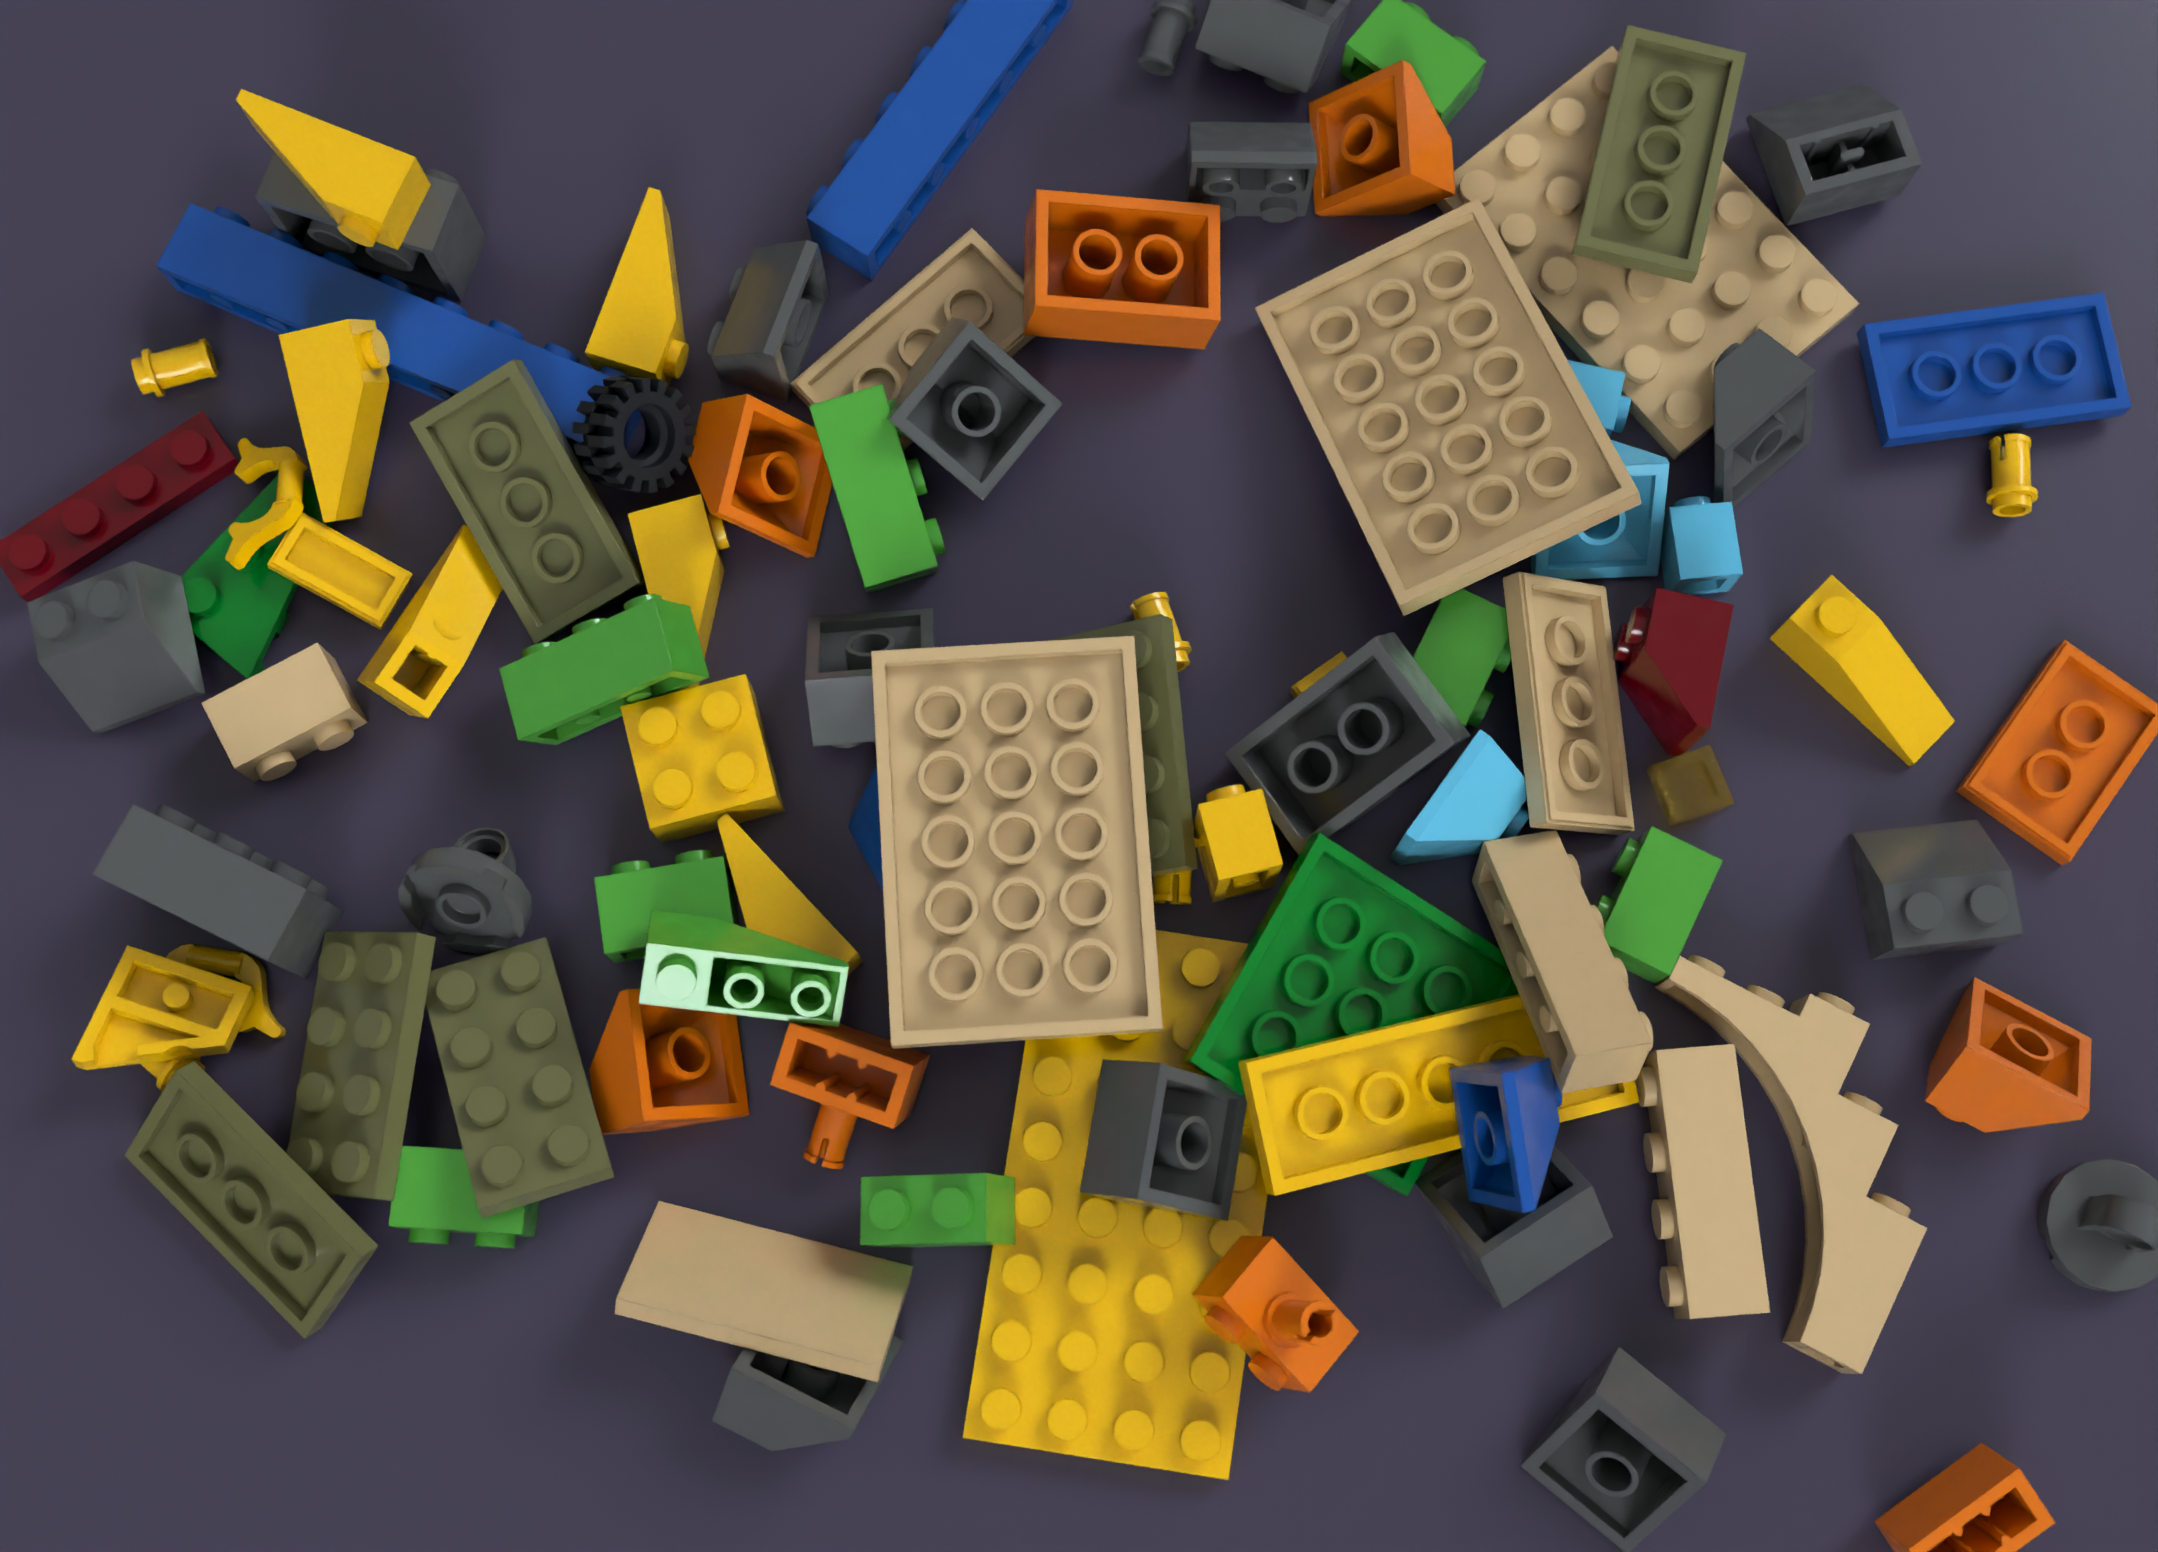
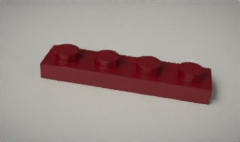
[0,411,239,602]

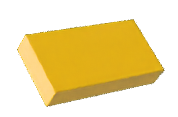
[267,512,413,631]

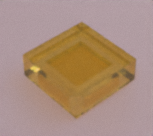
[1647,745,1734,828]

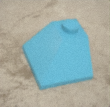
[1531,440,1670,580]
[1390,729,1529,865]

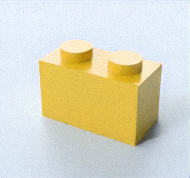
[1193,784,1283,903]

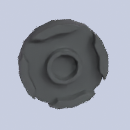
[398,827,532,955]
[2037,1159,2158,1293]

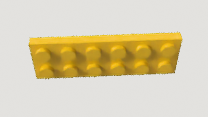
[1238,994,1640,1196]

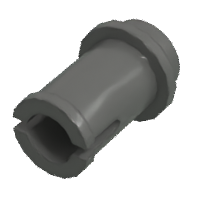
[1137,0,1197,77]

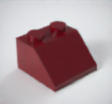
[1613,588,1734,758]

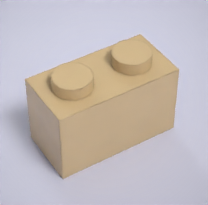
[202,642,368,782]

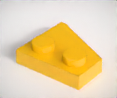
[71,945,256,1070]

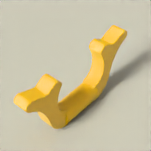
[225,438,308,570]
[166,944,286,1039]

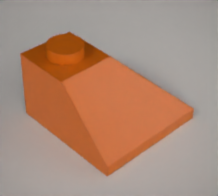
[1308,60,1456,217]
[688,394,832,558]
[1925,977,2092,1133]
[589,989,750,1135]

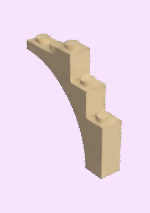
[1655,955,1927,1374]

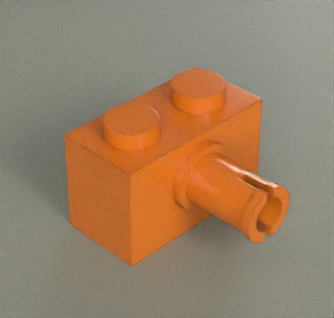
[770,1021,930,1169]
[1192,1235,1359,1393]
[1874,1442,2055,1552]

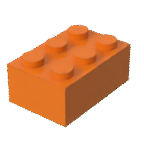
[1023,189,1221,349]

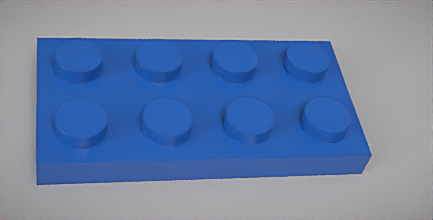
[1857,293,2132,448]

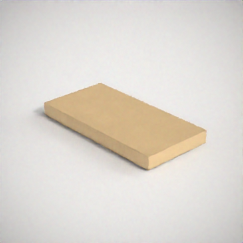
[790,228,1035,451]
[1503,572,1634,835]
[615,1201,913,1382]

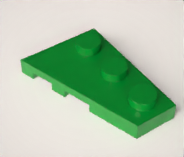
[182,475,334,679]

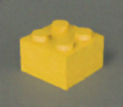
[620,674,785,844]

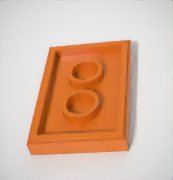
[1956,640,2158,866]

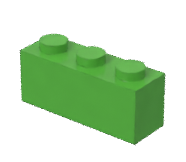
[809,384,946,594]
[499,594,709,745]

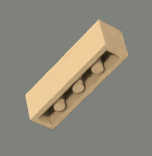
[1472,830,1653,1094]
[1635,1044,1770,1320]

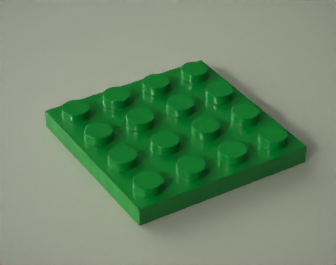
[1183,833,1519,1196]

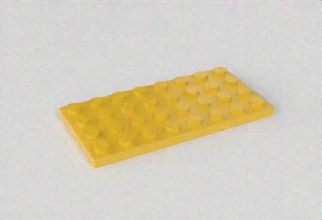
[962,930,1268,1480]

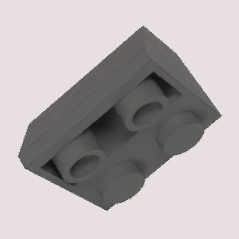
[1746,84,1922,226]
[1186,122,1317,223]

